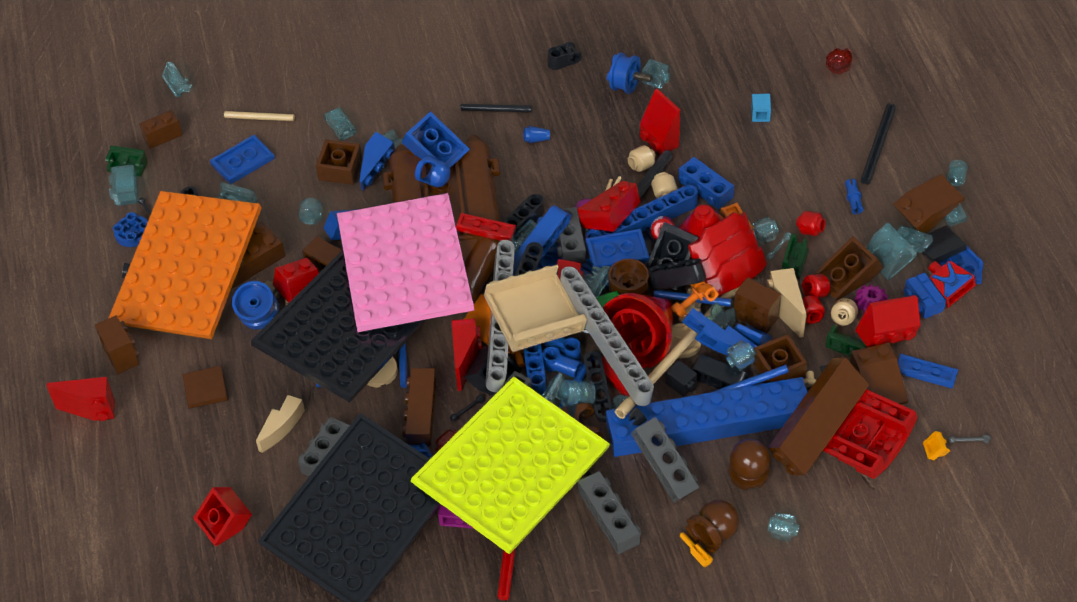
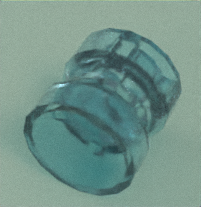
[947,160,968,186]

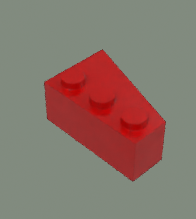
[577,181,640,232]

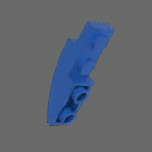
[682,308,757,360]

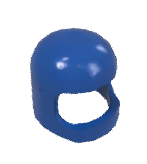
[415,156,451,187]

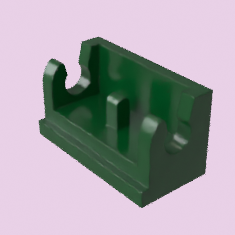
[105,145,148,177]
[782,234,809,279]
[825,324,867,357]

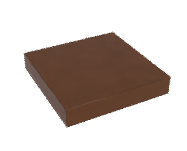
[182,366,228,409]

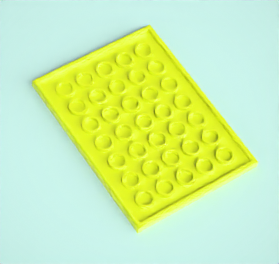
[411,376,610,554]

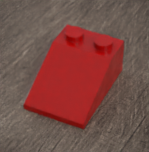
[639,89,680,155]
[451,318,482,391]
[46,377,115,421]

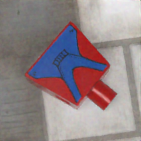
[928,261,976,308]

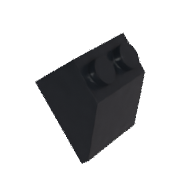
[464,346,522,396]

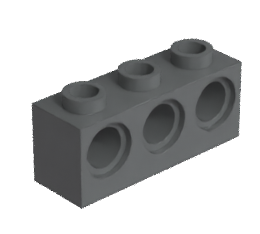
[555,207,586,263]
[298,417,350,476]

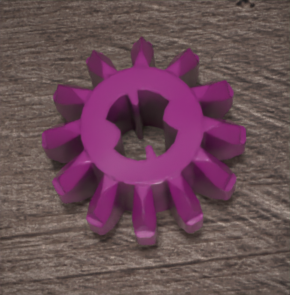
[855,283,888,314]

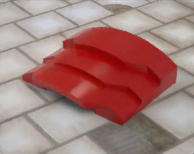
[688,212,767,296]
[823,389,917,479]

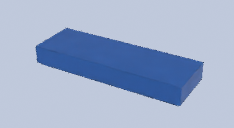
[897,354,958,389]

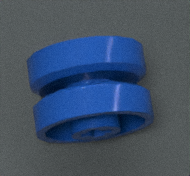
[232,281,280,330]

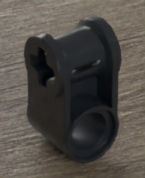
[548,42,582,70]

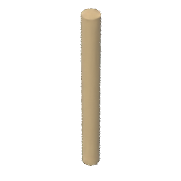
[224,111,295,121]

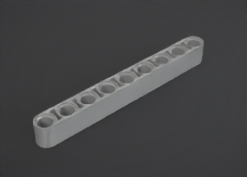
[486,240,515,392]
[560,267,654,406]

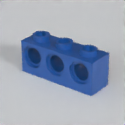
[678,157,734,210]

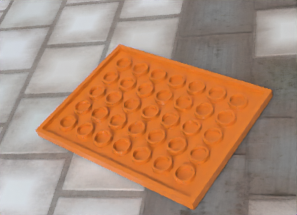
[109,191,262,339]

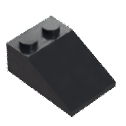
[646,222,699,290]

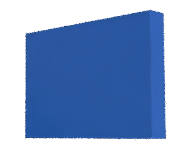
[210,135,275,185]
[585,229,650,272]

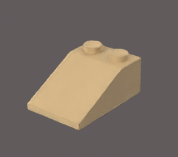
[767,268,806,338]

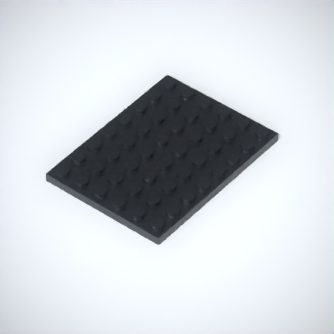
[251,250,427,403]
[258,413,441,602]

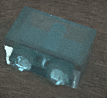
[109,164,138,206]

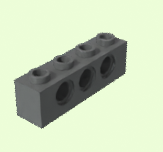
[631,417,699,503]
[578,471,641,555]

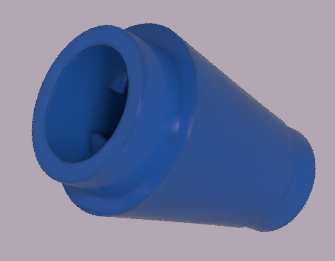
[523,126,550,143]

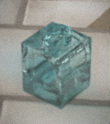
[642,59,670,89]

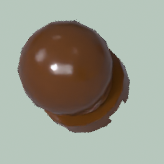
[728,439,770,490]
[686,500,739,553]

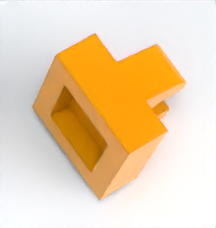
[923,431,950,460]

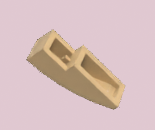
[256,395,305,453]

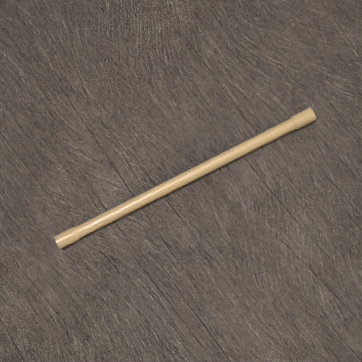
[615,287,739,419]

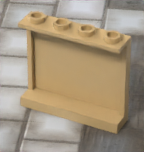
[484,265,587,352]

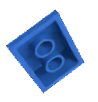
[402,111,470,168]

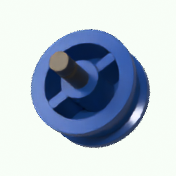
[607,52,652,94]

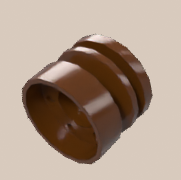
[608,259,649,296]

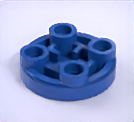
[113,212,148,247]

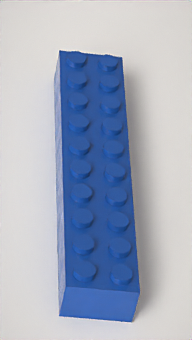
[606,377,807,457]

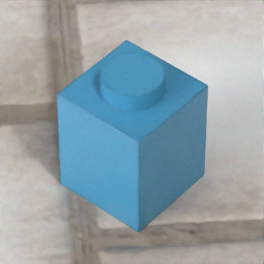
[751,94,771,122]

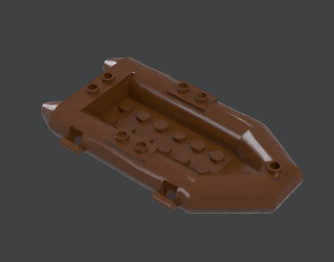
[383,135,501,304]

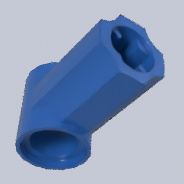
[544,337,582,361]
[542,346,582,378]

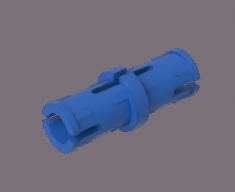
[845,179,864,214]

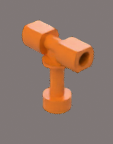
[671,281,719,319]

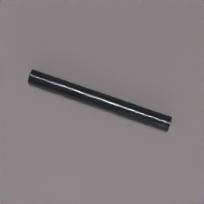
[461,104,531,113]

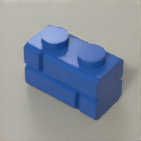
[903,273,946,319]

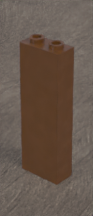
[768,357,869,476]

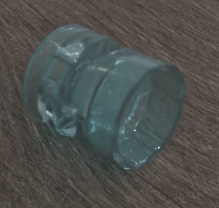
[559,380,595,406]

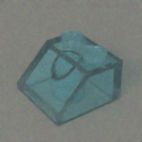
[867,223,917,280]

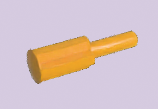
[680,532,713,567]

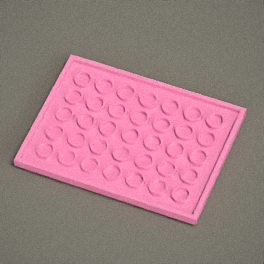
[337,193,474,332]

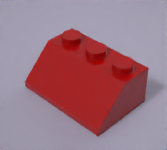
[855,295,920,347]

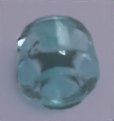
[298,198,323,225]
[752,217,779,244]
[726,340,757,370]
[767,512,800,542]

